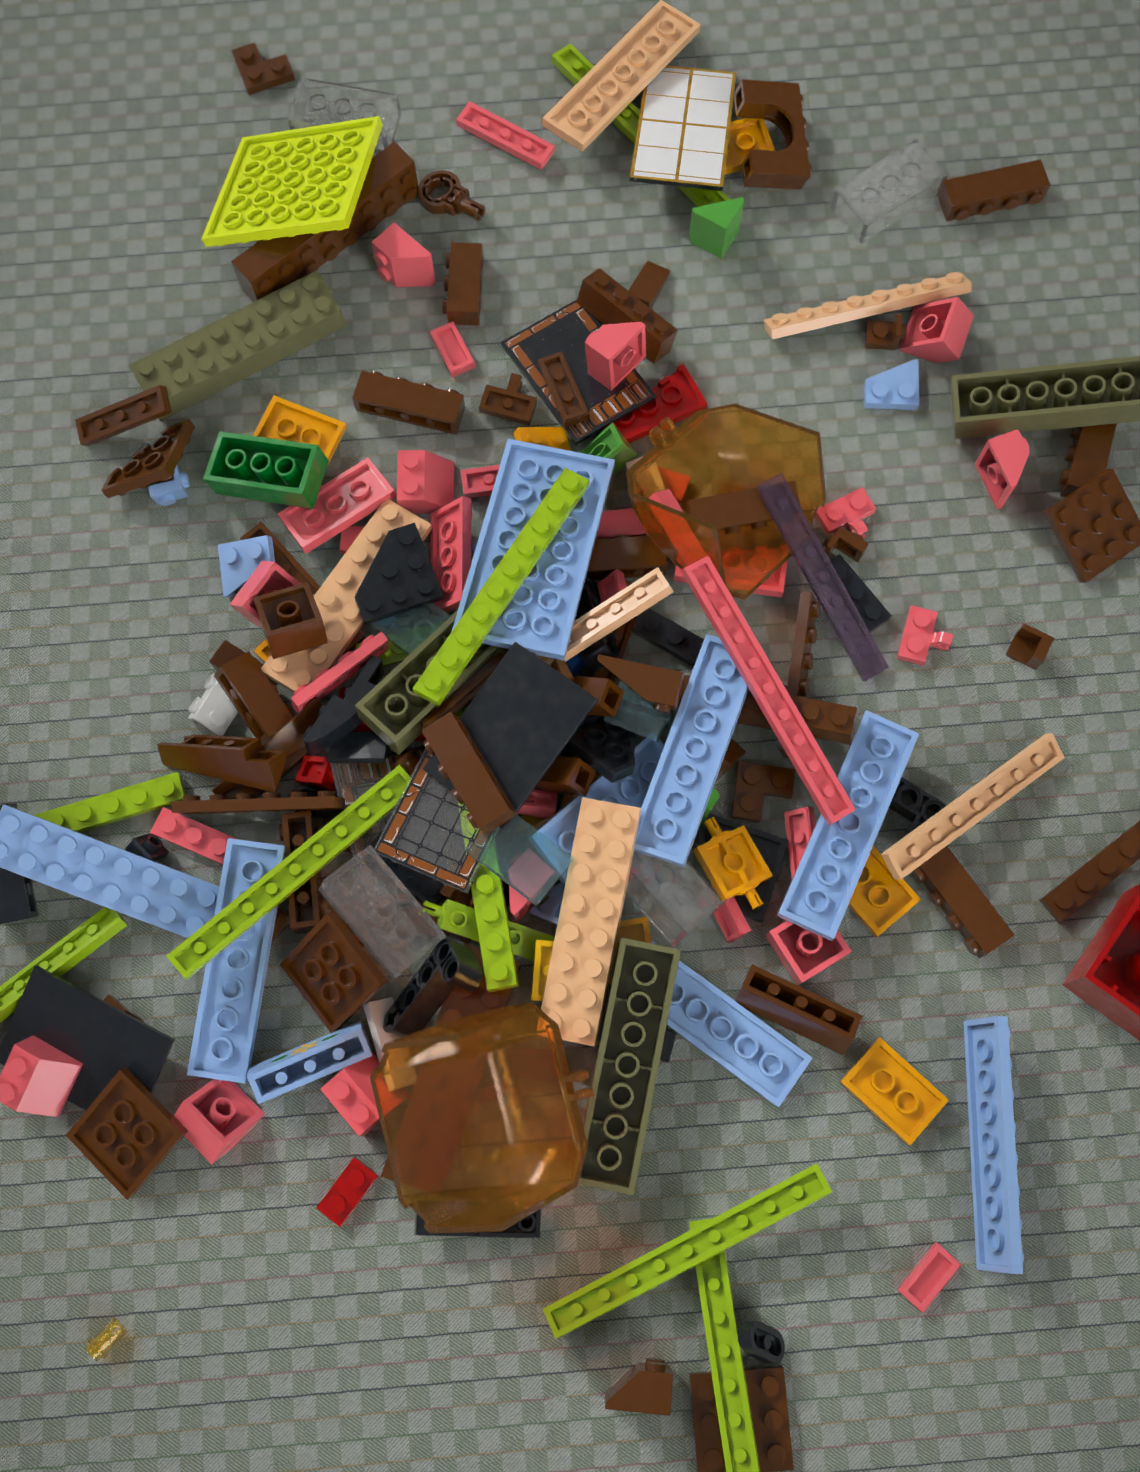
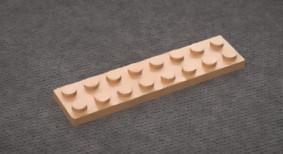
[542,0,701,152]
[261,499,432,693]
[536,797,642,1047]

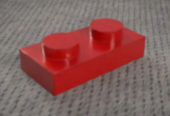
[316,1157,379,1227]

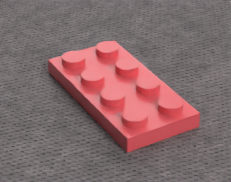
[277,457,397,554]
[429,496,473,617]

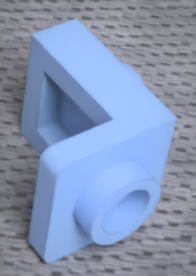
[148,465,190,506]

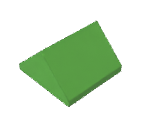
[689,197,744,259]
[579,423,638,477]

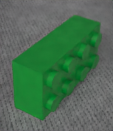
[203,431,329,509]

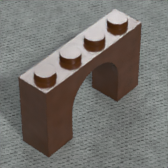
[733,79,812,190]
[535,676,624,797]

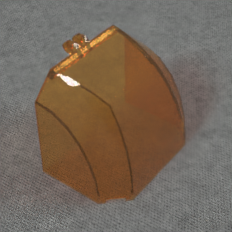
[626,403,826,600]
[370,1002,594,1233]

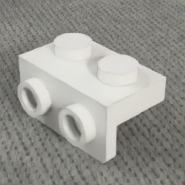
[188,673,238,736]

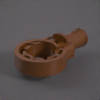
[418,170,486,221]

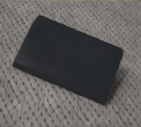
[327,732,390,763]

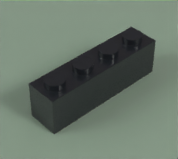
[0,803,39,924]

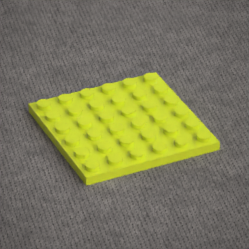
[201,116,383,247]

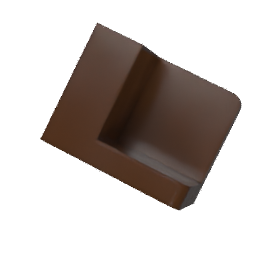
[1006,624,1054,670]

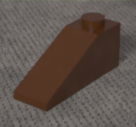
[597,654,686,713]

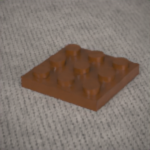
[1043,469,1140,583]
[280,911,388,1033]
[66,1068,188,1200]
[689,1366,794,1472]

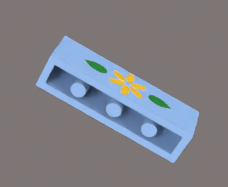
[247,1020,373,1104]

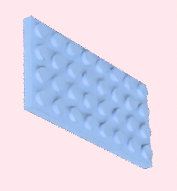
[452,439,615,661]

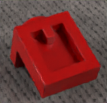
[295,755,339,791]

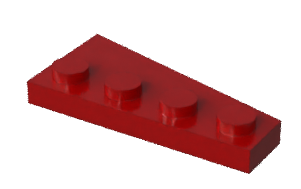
[601,363,708,443]

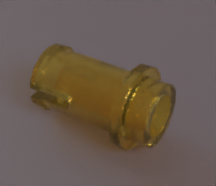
[85,1318,127,1361]

